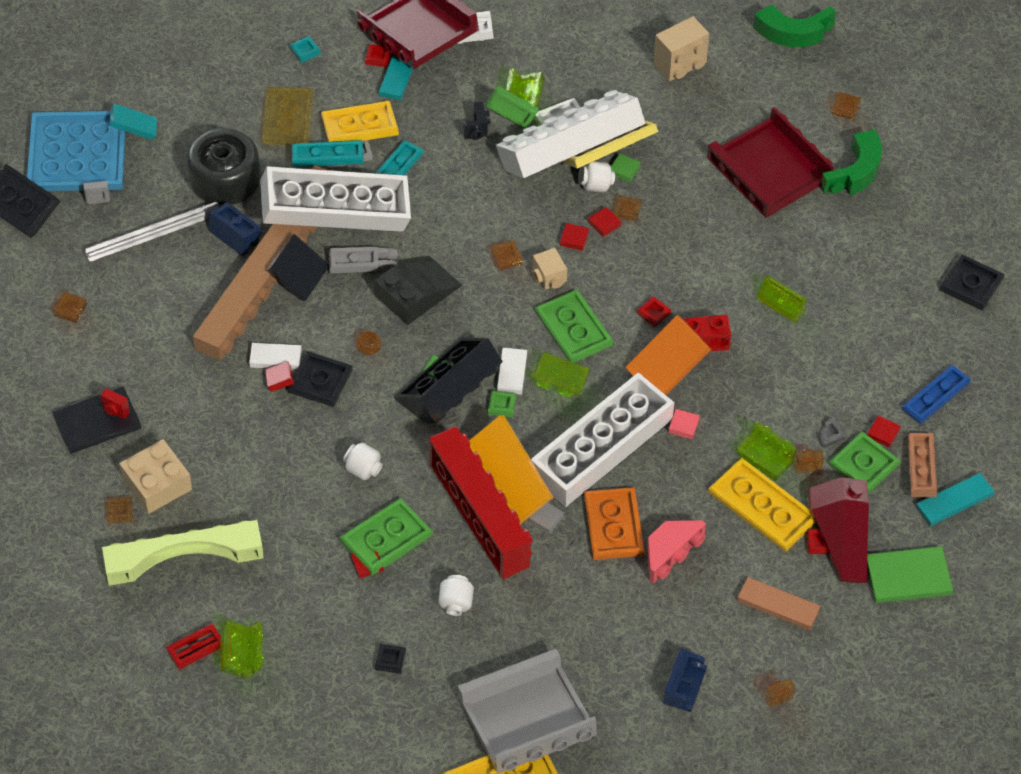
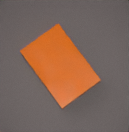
[625,315,712,395]
[584,487,645,560]

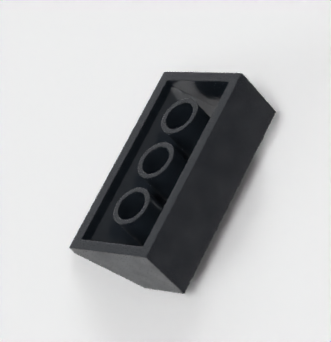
[394,337,503,423]

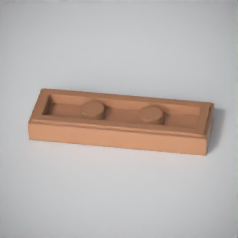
[908,433,937,497]
[737,577,821,630]

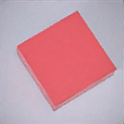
[668,409,700,439]

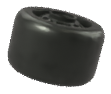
[187,128,260,206]

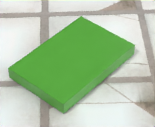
[535,289,614,364]
[340,498,433,576]
[867,547,953,603]

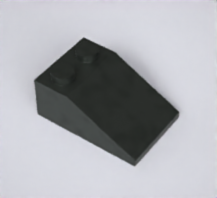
[374,256,462,326]

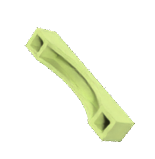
[102,520,264,586]

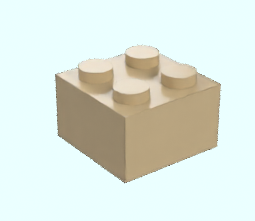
[653,16,709,82]
[119,439,192,514]

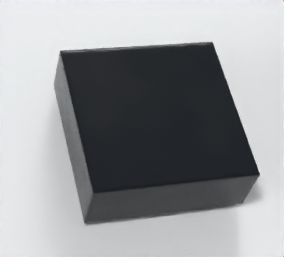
[375,644,406,674]

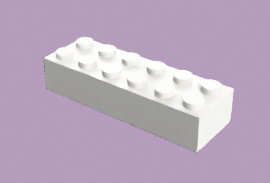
[496,90,646,178]
[260,167,411,231]
[531,373,674,507]

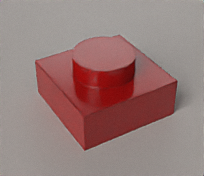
[101,388,130,419]

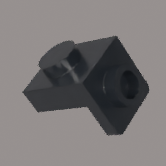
[464,101,491,140]

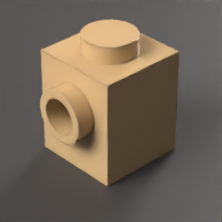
[532,248,567,290]

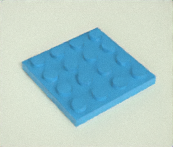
[27,111,126,191]

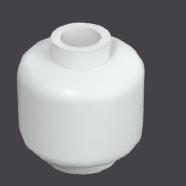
[578,161,615,192]
[343,443,383,480]
[438,575,474,616]

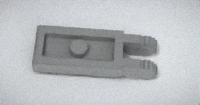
[330,247,398,273]

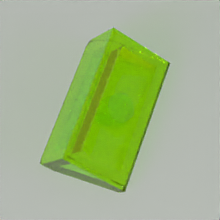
[756,275,807,323]

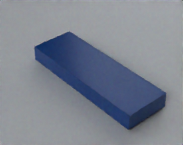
[902,365,971,425]

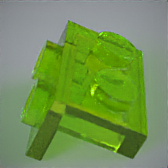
[506,68,545,113]
[531,352,591,399]
[736,421,797,481]
[220,620,264,678]

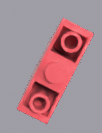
[647,520,706,584]

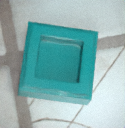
[289,36,321,63]

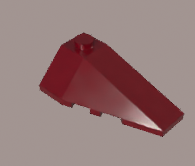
[808,477,869,583]

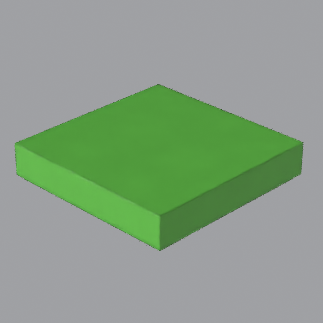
[829,432,901,494]

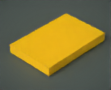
[321,101,399,142]

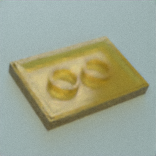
[262,87,314,145]

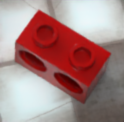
[682,314,732,352]

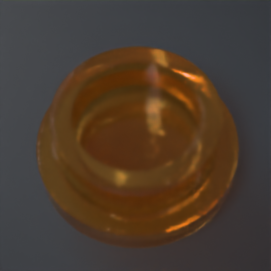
[357,331,381,355]

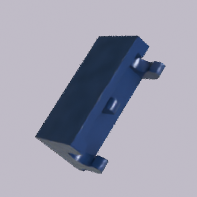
[209,202,262,257]
[663,648,707,712]

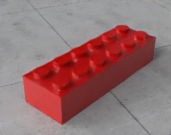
[429,426,533,579]

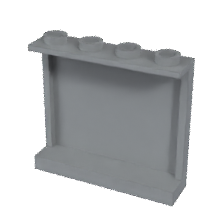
[458,649,597,774]

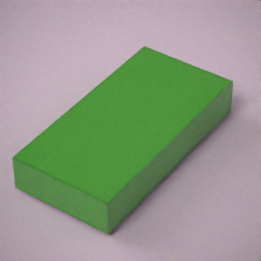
[486,86,538,128]

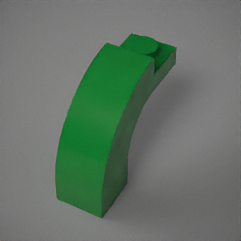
[753,4,836,47]
[821,129,882,195]

